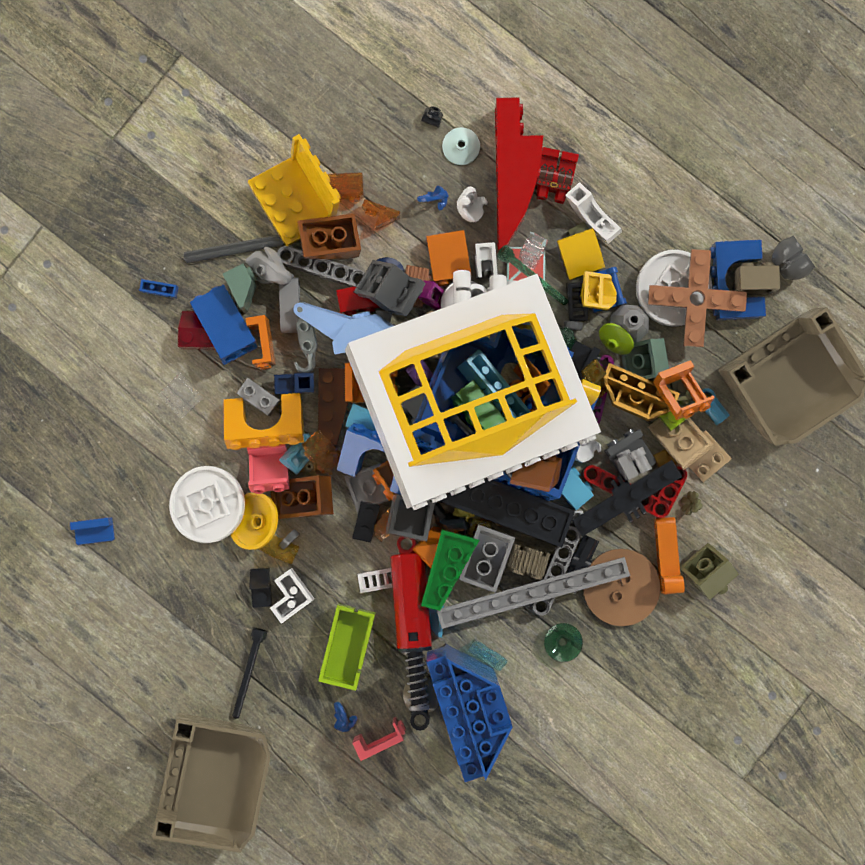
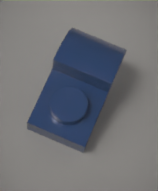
[274,373,314,395]

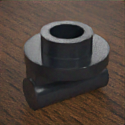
[421,106,443,128]

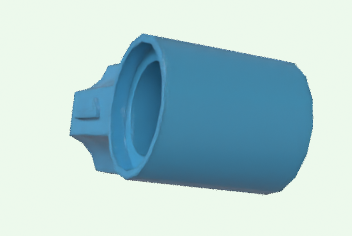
[702,388,730,425]

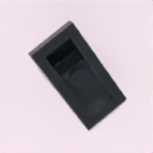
[249,568,272,608]

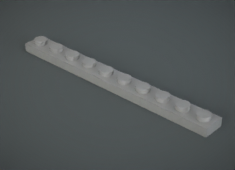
[437,557,630,629]

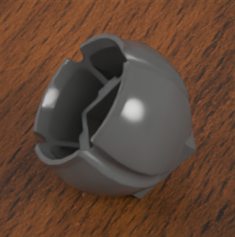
[771,235,816,280]

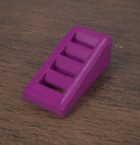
[418,280,444,311]

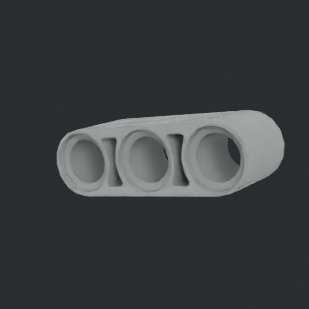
[279,278,300,333]

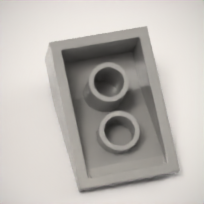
[459,524,515,593]

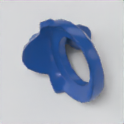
[417,185,449,210]
[334,702,357,732]

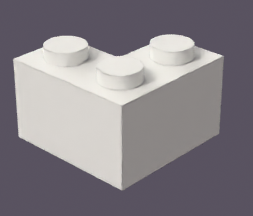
[270,568,314,624]

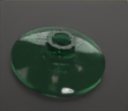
[544,623,583,662]

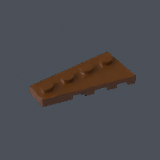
[318,368,348,445]

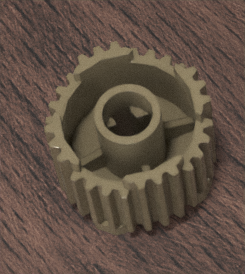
[507,543,550,580]

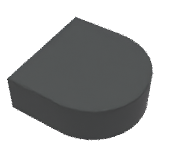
[279,529,300,550]

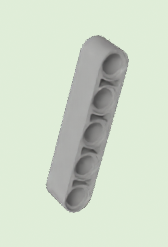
[277,246,365,287]
[532,526,580,616]

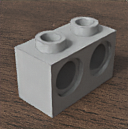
[237,378,281,417]

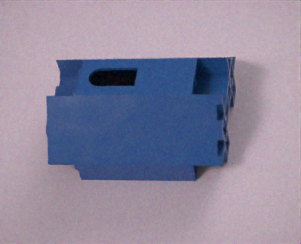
[426,643,513,782]

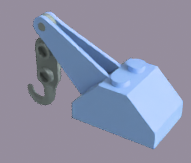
[293,302,393,373]

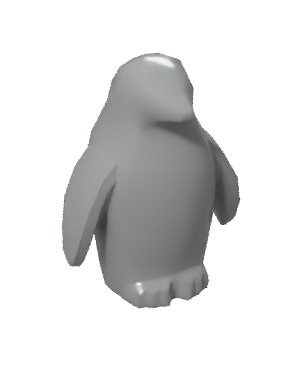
[245,247,294,285]

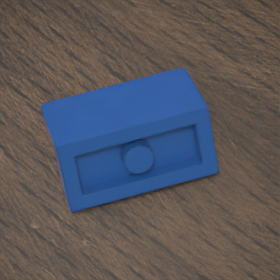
[70,517,115,545]

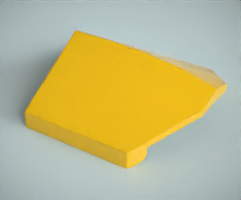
[581,271,617,310]

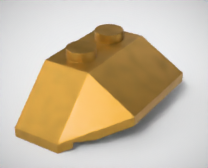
[602,363,680,421]

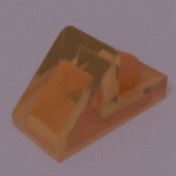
[362,199,401,230]

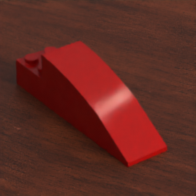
[495,97,544,258]

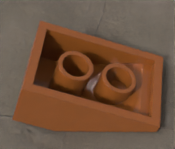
[297,213,361,260]
[271,475,334,519]

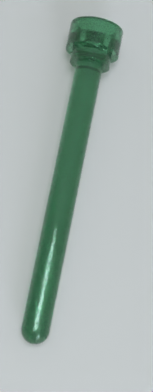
[497,245,568,305]

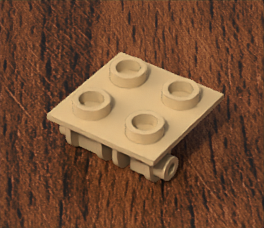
[688,430,732,482]

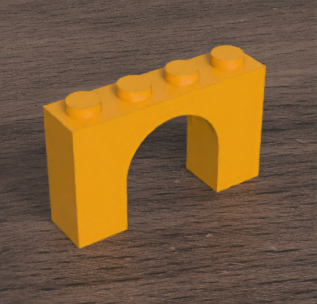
[224,393,304,450]

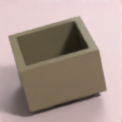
[732,262,780,295]

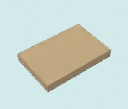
[647,417,714,470]

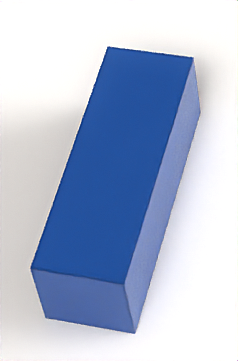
[139,279,179,298]

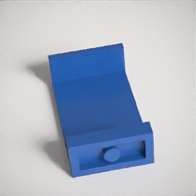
[190,285,258,365]

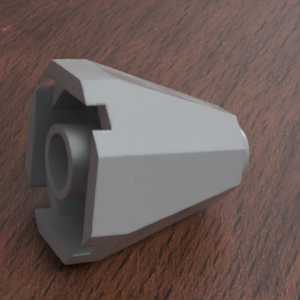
[610,304,649,343]

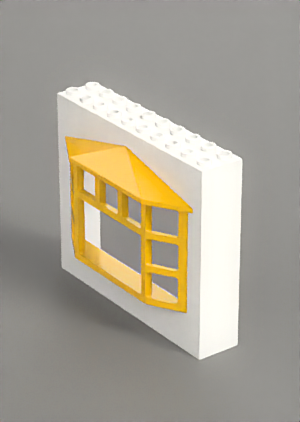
[345,274,601,510]

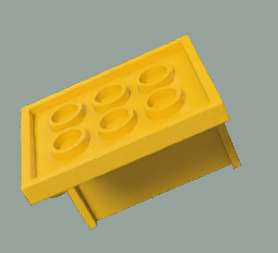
[247,134,341,247]

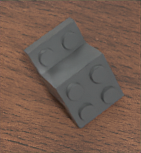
[354,260,426,316]

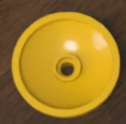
[231,492,278,550]

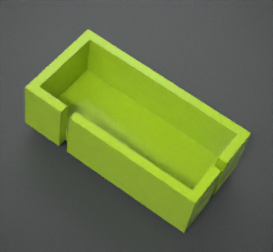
[318,603,376,691]

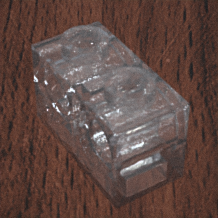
[518,232,548,270]

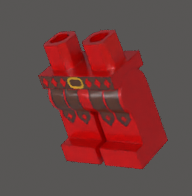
[535,147,579,204]

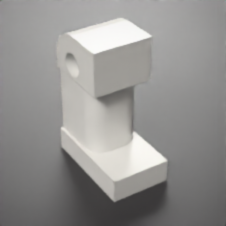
[475,242,498,278]

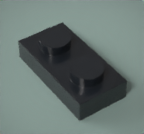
[352,501,380,543]

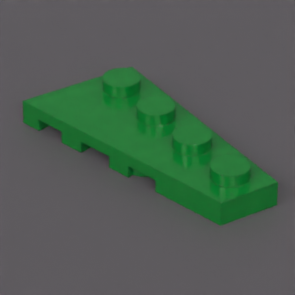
[421,529,480,611]

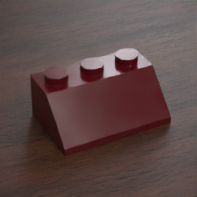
[178,311,216,350]

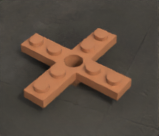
[648,249,747,347]

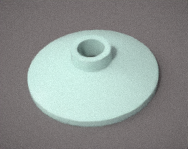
[442,127,480,165]

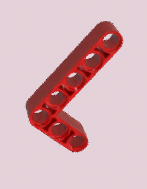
[582,465,687,518]

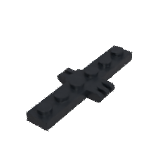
[572,460,682,537]

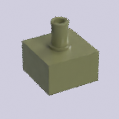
[680,543,739,600]

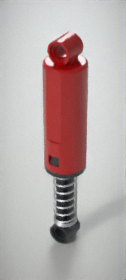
[390,537,432,731]

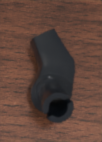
[431,501,468,532]

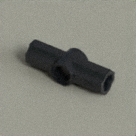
[566,535,599,594]

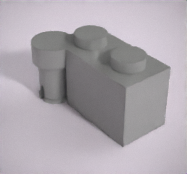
[613,447,652,481]

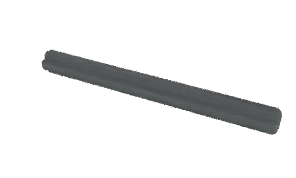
[184,235,285,263]

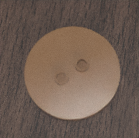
[583,549,660,626]

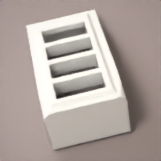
[357,568,392,593]

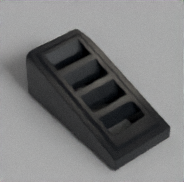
[566,281,589,322]

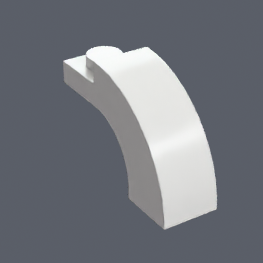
[565,182,622,244]

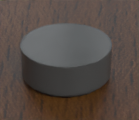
[563,321,583,331]

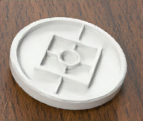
[636,250,712,326]
[169,466,245,543]

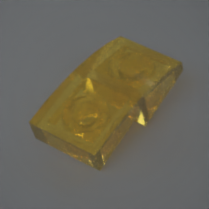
[581,359,607,399]

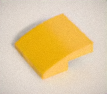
[557,228,605,280]

